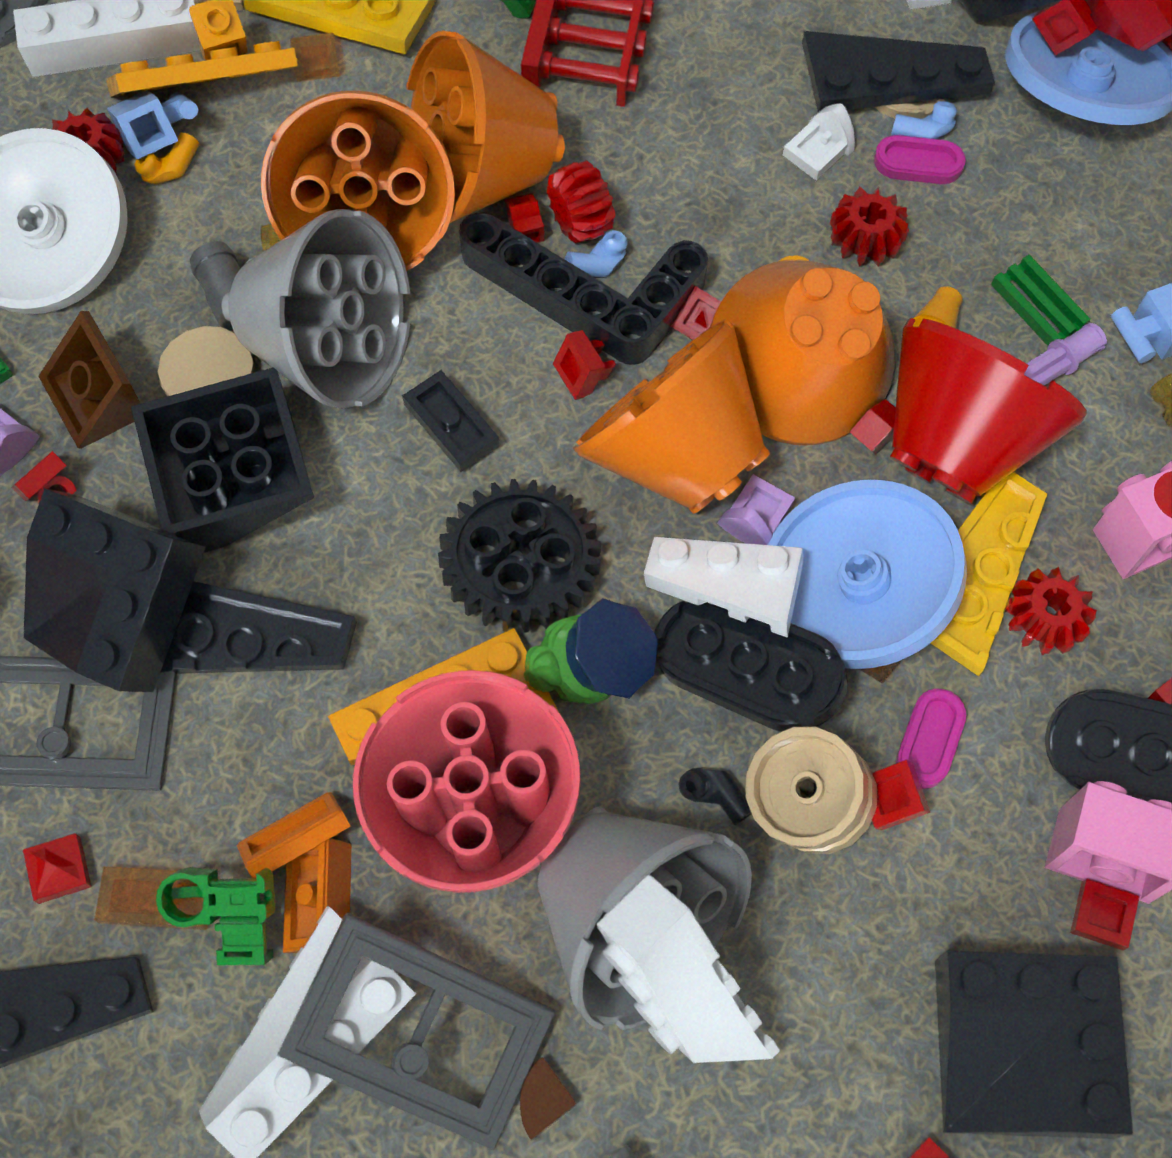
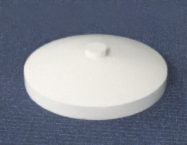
[0,128,127,314]

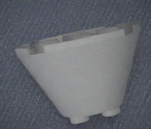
[222,209,410,409]
[538,807,752,1030]

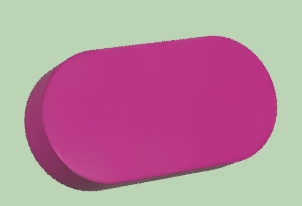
[874,135,965,184]
[896,689,966,789]

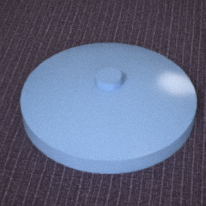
[1005,11,1172,125]
[768,480,967,669]

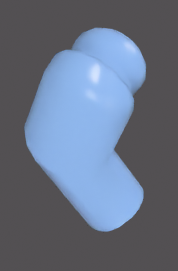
[891,101,957,139]
[565,230,628,278]

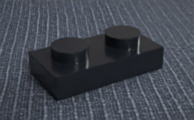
[402,370,500,472]

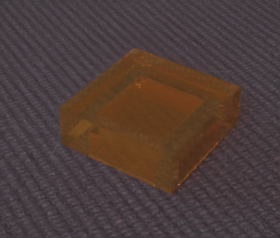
[290,33,340,82]

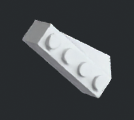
[13,0,201,77]
[596,874,780,1063]
[199,905,416,1158]

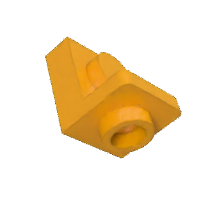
[189,0,248,61]

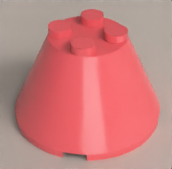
[353,670,580,893]

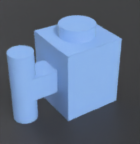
[107,90,198,160]
[1111,283,1172,363]

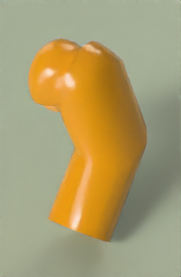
[135,132,200,185]

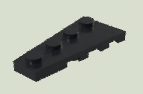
[802,31,995,112]
[160,581,357,674]
[0,957,153,1068]

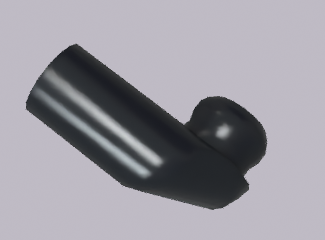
[678,768,752,825]

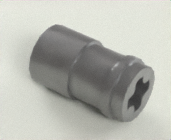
[190,241,240,331]

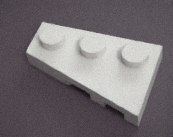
[644,537,803,638]

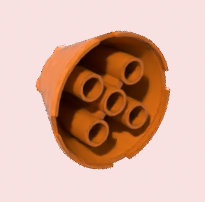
[406,31,565,224]
[261,91,455,271]
[710,260,895,446]
[573,319,770,514]

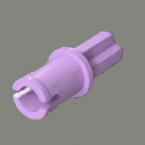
[1024,323,1107,385]

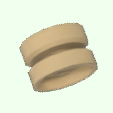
[746,727,877,854]

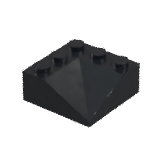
[131,367,314,553]
[23,488,206,692]
[935,951,1133,1139]

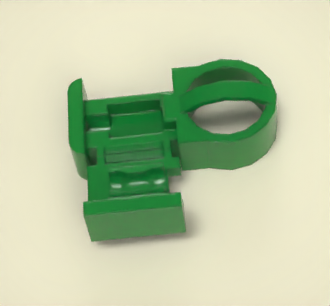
[156,867,275,966]

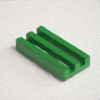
[991,254,1091,346]

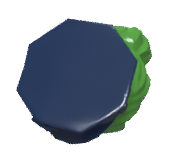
[523,598,658,704]

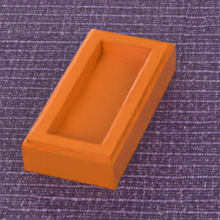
[237,792,351,878]

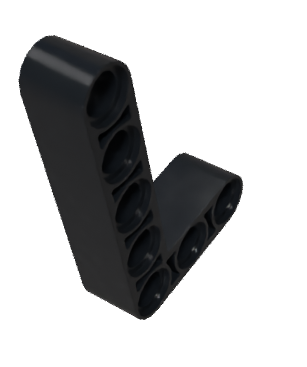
[459,212,708,365]

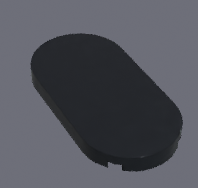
[654,600,848,732]
[1045,689,1172,803]

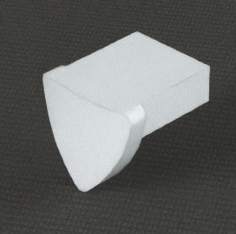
[783,104,855,181]

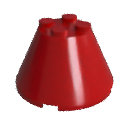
[890,317,1087,504]

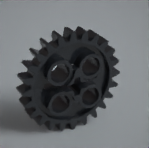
[438,479,601,633]

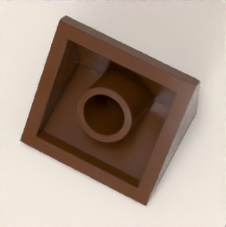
[38,311,141,449]

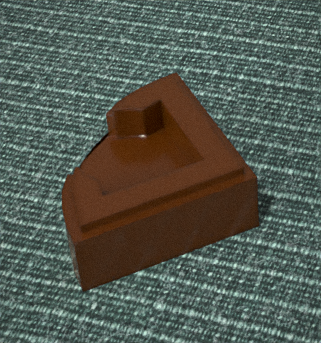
[520,1057,577,1141]

